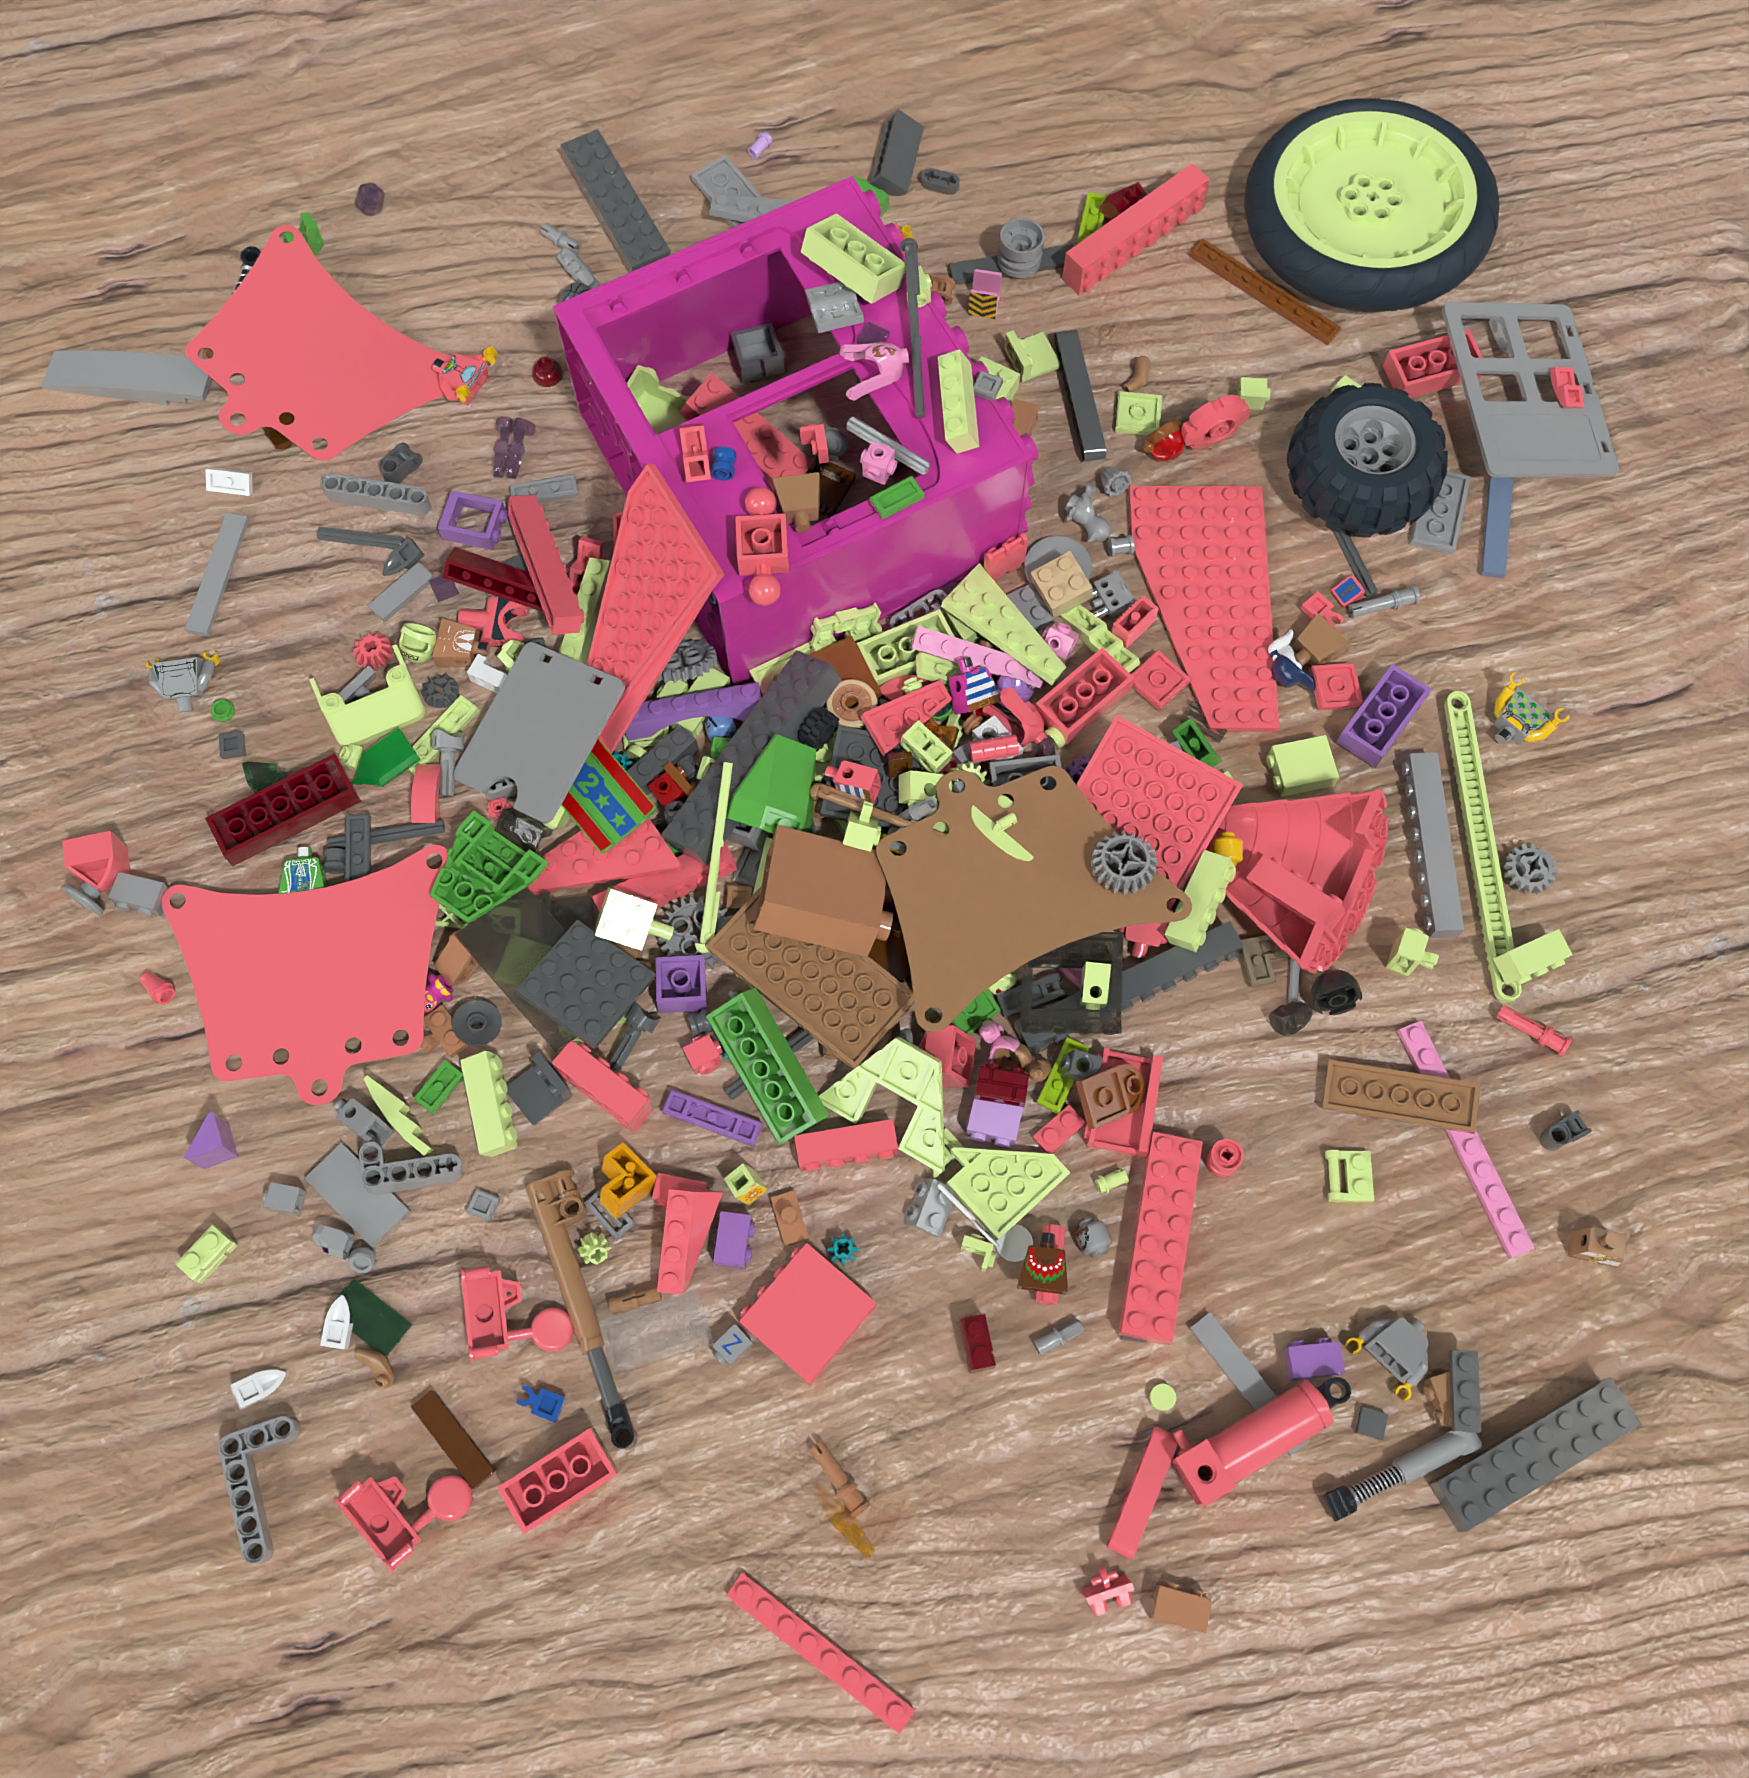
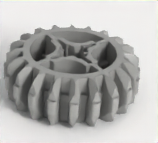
[1091,830,1158,895]

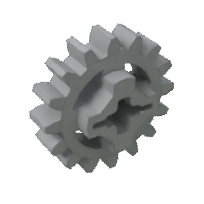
[1503,843,1558,895]

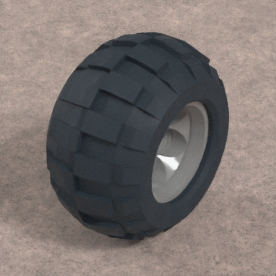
[1287,383,1448,537]

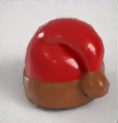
[1142,419,1186,462]

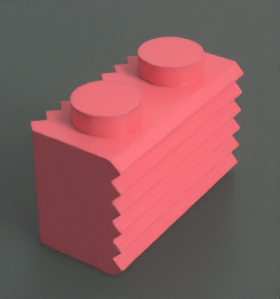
[1111,596,1159,649]

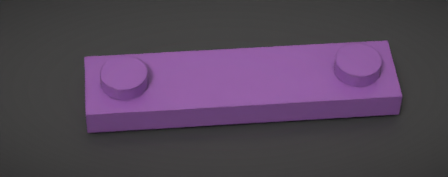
[662,1089,763,1147]

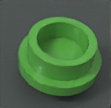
[211,700,235,722]

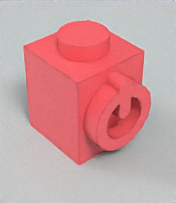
[683,1035,723,1076]

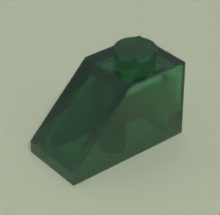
[242,762,288,793]

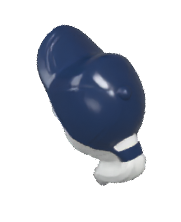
[1268,629,1315,692]

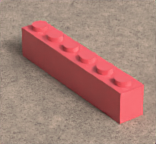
[592,842,737,913]

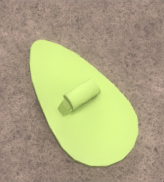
[971,795,1034,861]

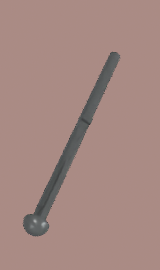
[900,238,925,419]

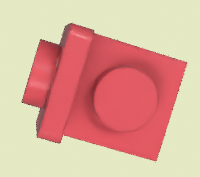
[800,424,829,464]

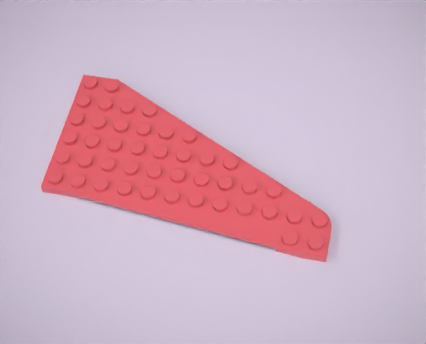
[587,464,725,754]

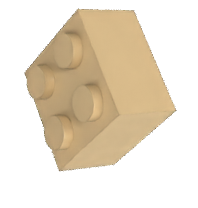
[1030,551,1093,618]

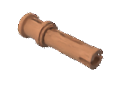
[809,1440,871,1519]

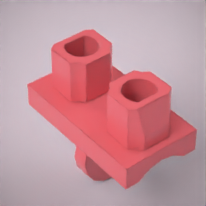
[1081,1565,1134,1616]

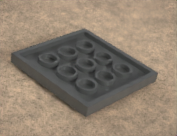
[820,725,926,830]
[515,920,656,1049]

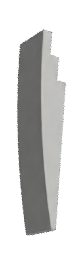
[42,350,212,406]

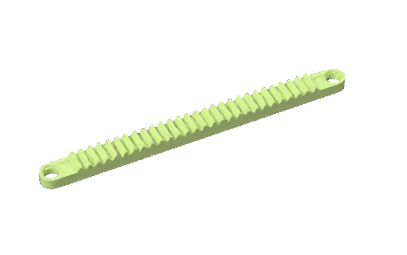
[1444,691,1522,1003]

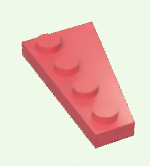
[861,680,952,757]

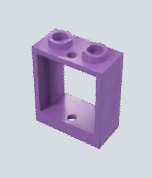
[438,490,508,550]

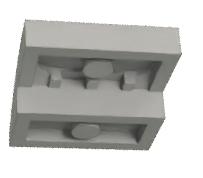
[805,281,864,333]

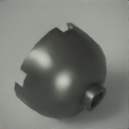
[1311,969,1362,1015]

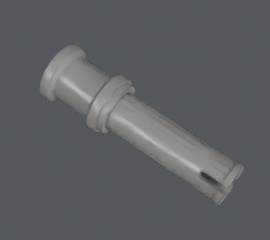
[1349,584,1420,618]

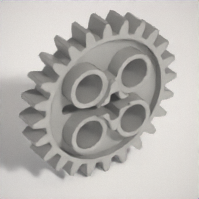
[656,640,717,683]
[658,896,732,970]

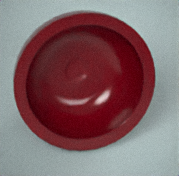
[532,357,563,387]

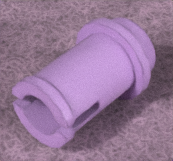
[747,132,773,159]

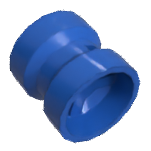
[710,446,737,481]

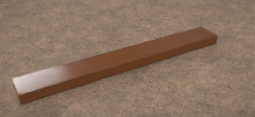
[1189,238,1341,346]

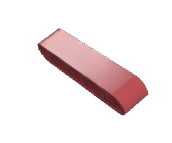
[1106,1426,1178,1559]

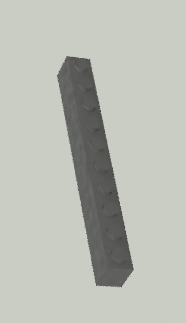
[1014,921,1244,1054]

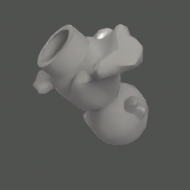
[1065,485,1110,542]

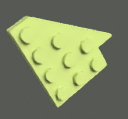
[946,1147,1070,1240]

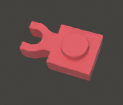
[1300,591,1344,627]

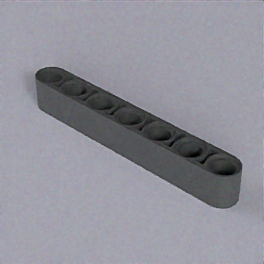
[1054,329,1106,462]

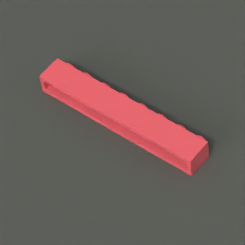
[507,495,585,635]

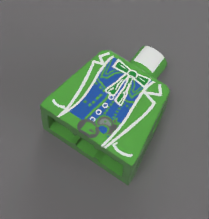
[278,847,328,894]

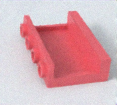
[1084,1046,1163,1158]

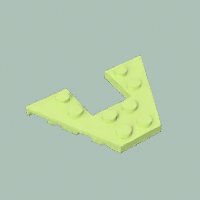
[819,1037,945,1173]

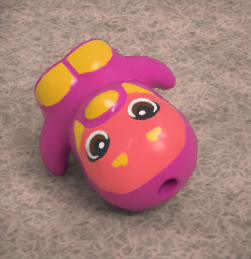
[424,973,453,1012]

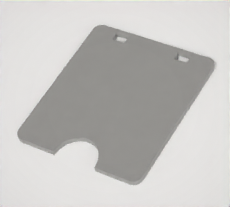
[453,642,625,824]

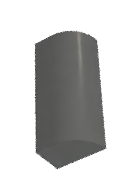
[870,109,924,196]

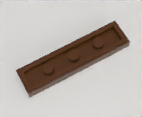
[411,1390,495,1490]

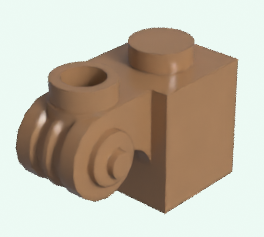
[1423,1372,1452,1428]

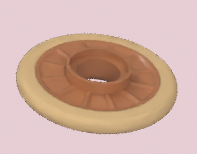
[826,679,878,728]

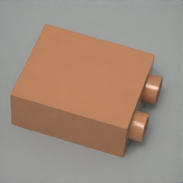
[754,825,893,957]

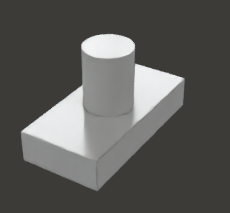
[339,665,377,705]

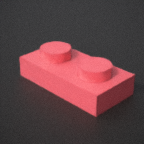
[1032,1105,1086,1154]

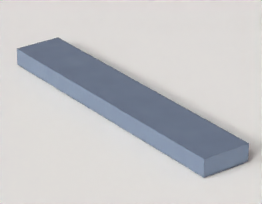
[1481,475,1513,579]

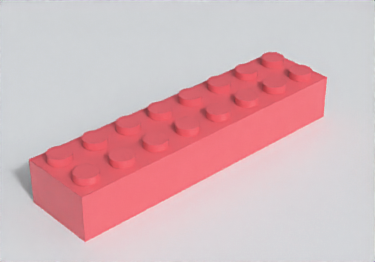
[1062,163,1210,295]
[1118,1132,1203,1346]

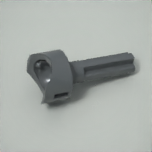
[608,1002,661,1071]

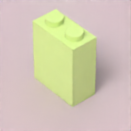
[1266,735,1339,797]

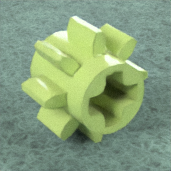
[577,1232,611,1265]

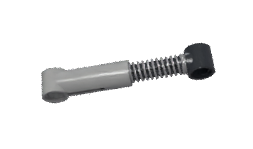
[1321,1429,1483,1522]

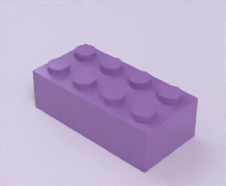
[1336,664,1432,768]

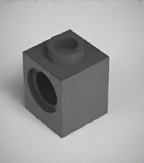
[1061,1049,1103,1081]

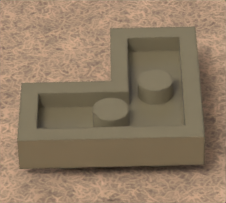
[1241,935,1290,988]

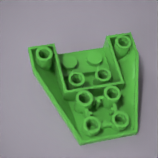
[726,734,816,834]

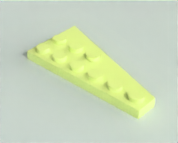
[941,563,1066,685]

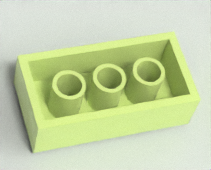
[801,213,906,304]
[857,609,954,687]

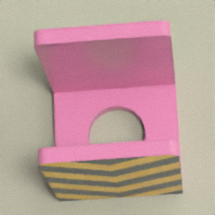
[968,269,1002,319]

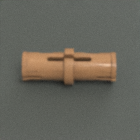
[608,1286,662,1315]

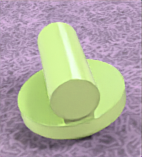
[339,743,363,770]

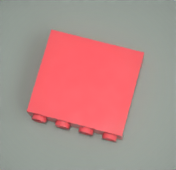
[739,1243,877,1386]

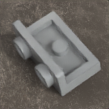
[904,1178,956,1237]

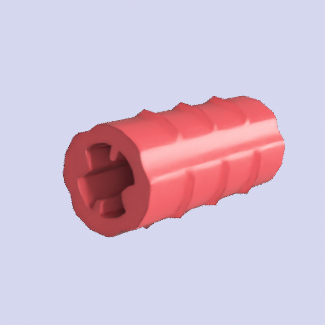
[969,734,1019,763]

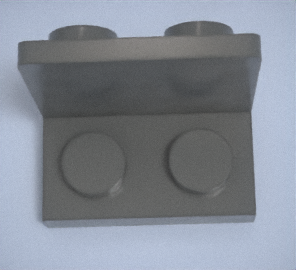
[507,1052,573,1126]

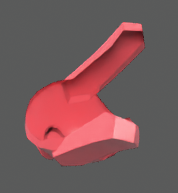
[982,688,1047,747]

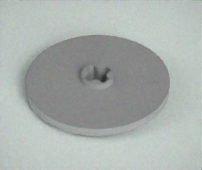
[1024,536,1092,591]

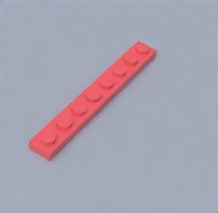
[726,1573,915,1733]

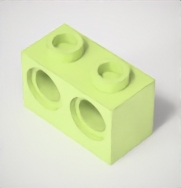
[900,720,953,774]

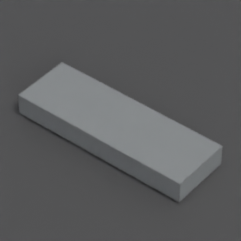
[510,474,579,504]
[368,562,435,623]

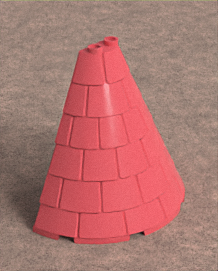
[1196,789,1388,973]

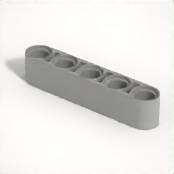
[321,473,431,516]

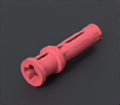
[1496,1004,1573,1057]

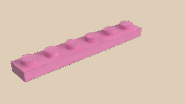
[910,626,1043,688]

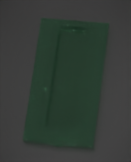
[327,1279,412,1358]

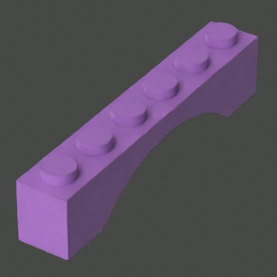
[626,682,762,741]

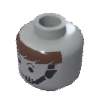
[1075,1218,1112,1258]

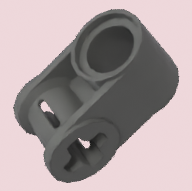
[379,442,423,484]
[1540,1110,1592,1151]

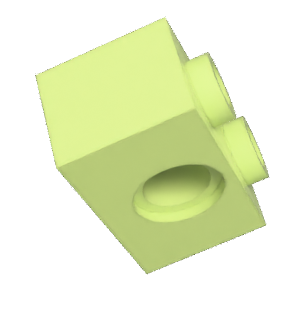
[899,770,952,810]

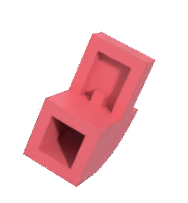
[569,536,605,589]

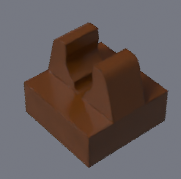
[888,750,913,778]

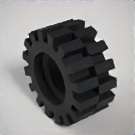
[798,707,840,752]

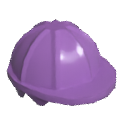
[995,676,1033,708]

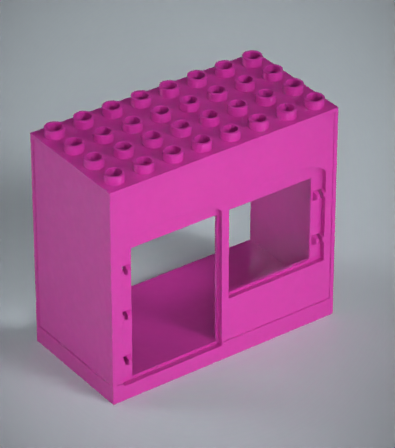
[553,176,1038,687]

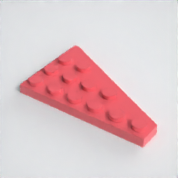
[524,818,683,896]

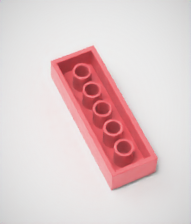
[679,373,814,491]

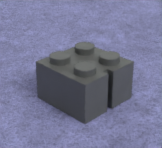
[730,323,785,383]

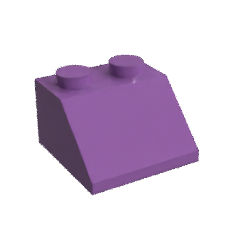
[656,955,708,1013]

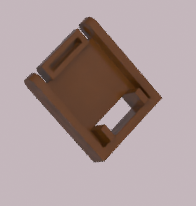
[806,456,856,518]

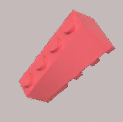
[657,1186,723,1295]

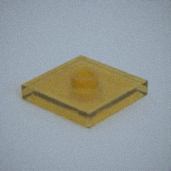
[830,1513,876,1559]

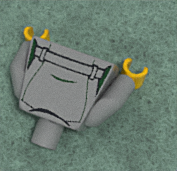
[146,651,220,712]

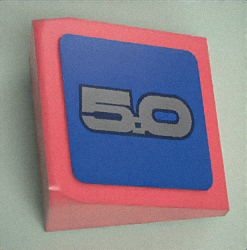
[1330,574,1365,609]

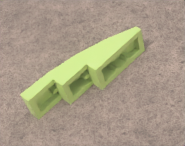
[1060,605,1140,672]
[364,1076,435,1157]

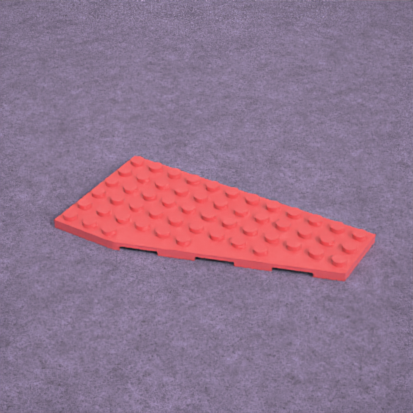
[1129,486,1279,732]

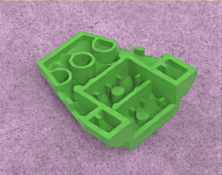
[430,810,549,924]

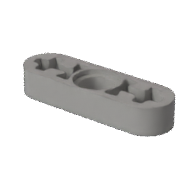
[890,589,948,629]

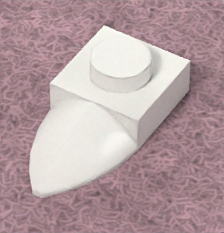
[320,1295,353,1350]
[230,1370,286,1410]

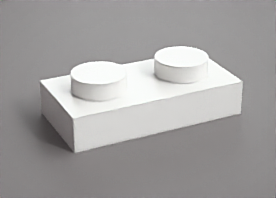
[205,467,253,496]

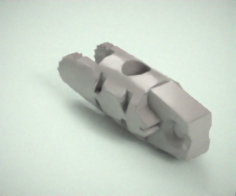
[557,247,600,289]

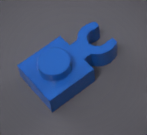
[516,1386,566,1423]

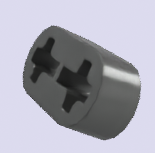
[921,168,960,195]

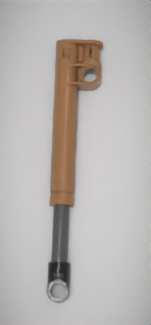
[526,1169,638,1450]

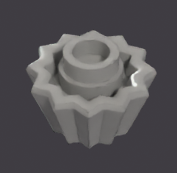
[1101,466,1132,497]

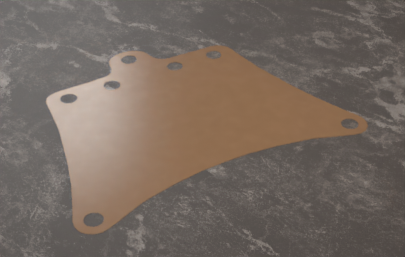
[876,766,1192,1032]

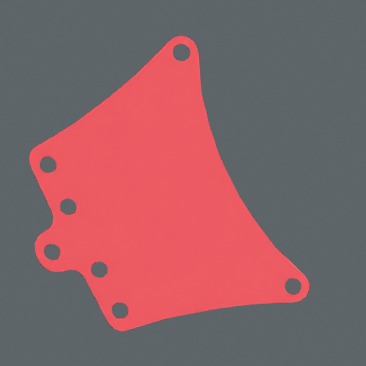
[185,225,451,461]
[161,845,448,1105]

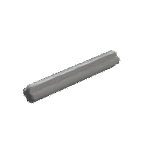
[846,417,930,475]

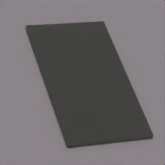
[455,887,576,1052]

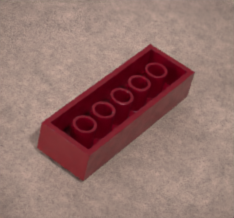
[205,753,362,866]

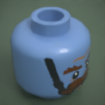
[704,716,737,741]

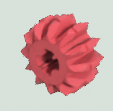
[353,631,394,671]

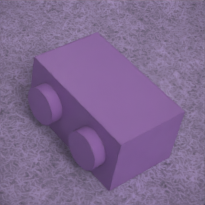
[713,1211,756,1269]
[1284,1338,1345,1381]

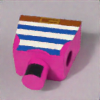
[949,656,1001,715]

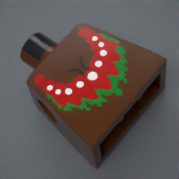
[1017,1232,1068,1295]

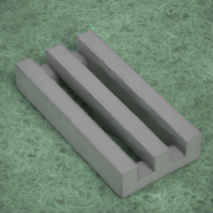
[584,1186,636,1241]

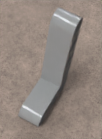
[219,1416,301,1564]

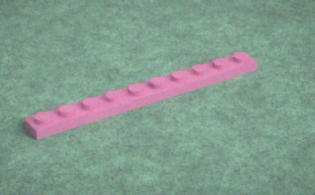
[1397,1021,1535,1259]

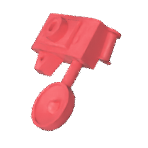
[461,1266,574,1362]
[333,1475,473,1573]

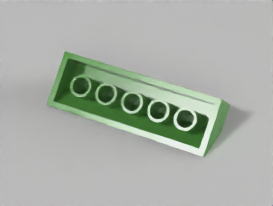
[706,988,830,1145]

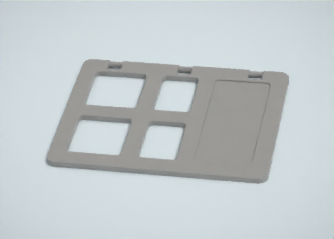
[1442,302,1619,478]

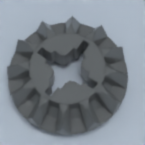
[422,673,459,708]

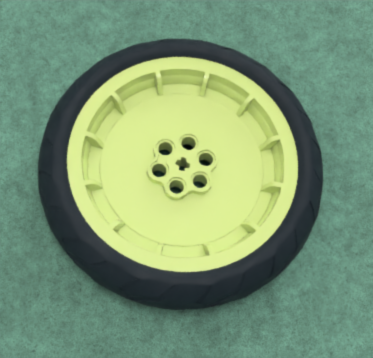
[1244,98,1499,312]

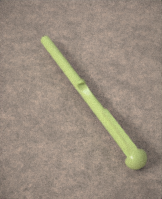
[695,762,733,953]

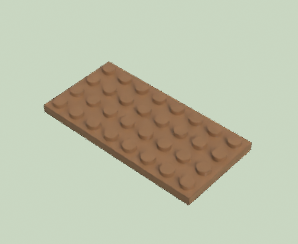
[706,887,914,1070]

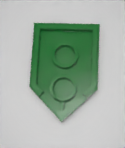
[352,727,421,787]

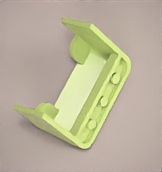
[309,644,425,747]

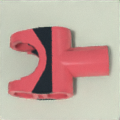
[458,597,530,648]

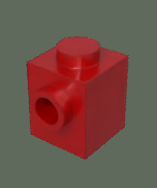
[648,772,687,808]

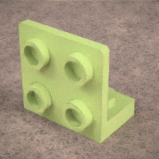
[1004,330,1061,382]

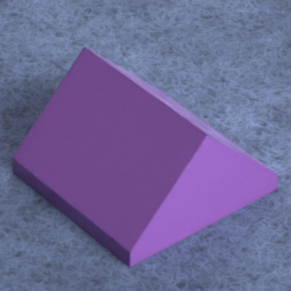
[184,1112,238,1169]

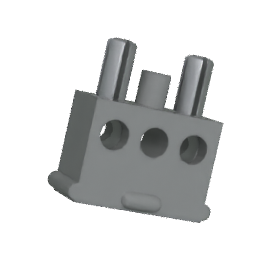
[1092,570,1135,619]

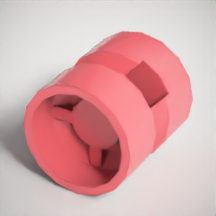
[1206,1139,1244,1178]

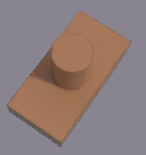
[770,1190,809,1247]

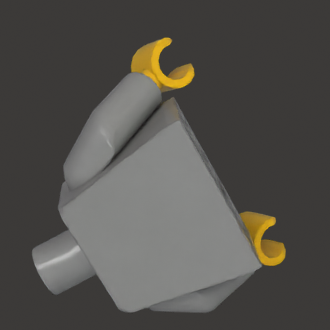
[1345,1317,1429,1401]

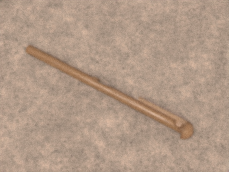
[810,783,947,837]

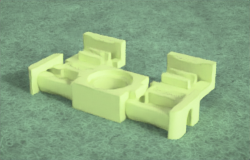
[810,603,881,652]

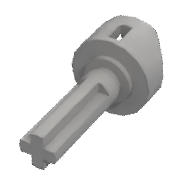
[432,730,464,796]

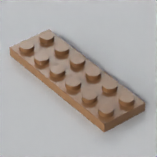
[1322,1059,1481,1134]

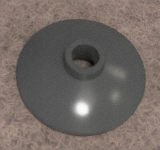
[452,1000,502,1046]

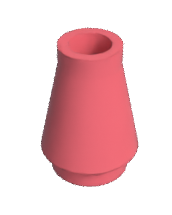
[140,972,175,1005]

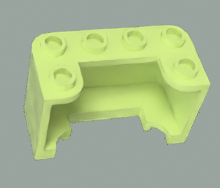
[627,365,691,435]

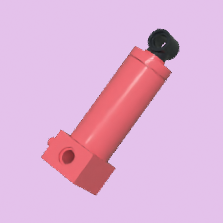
[1171,1377,1351,1508]

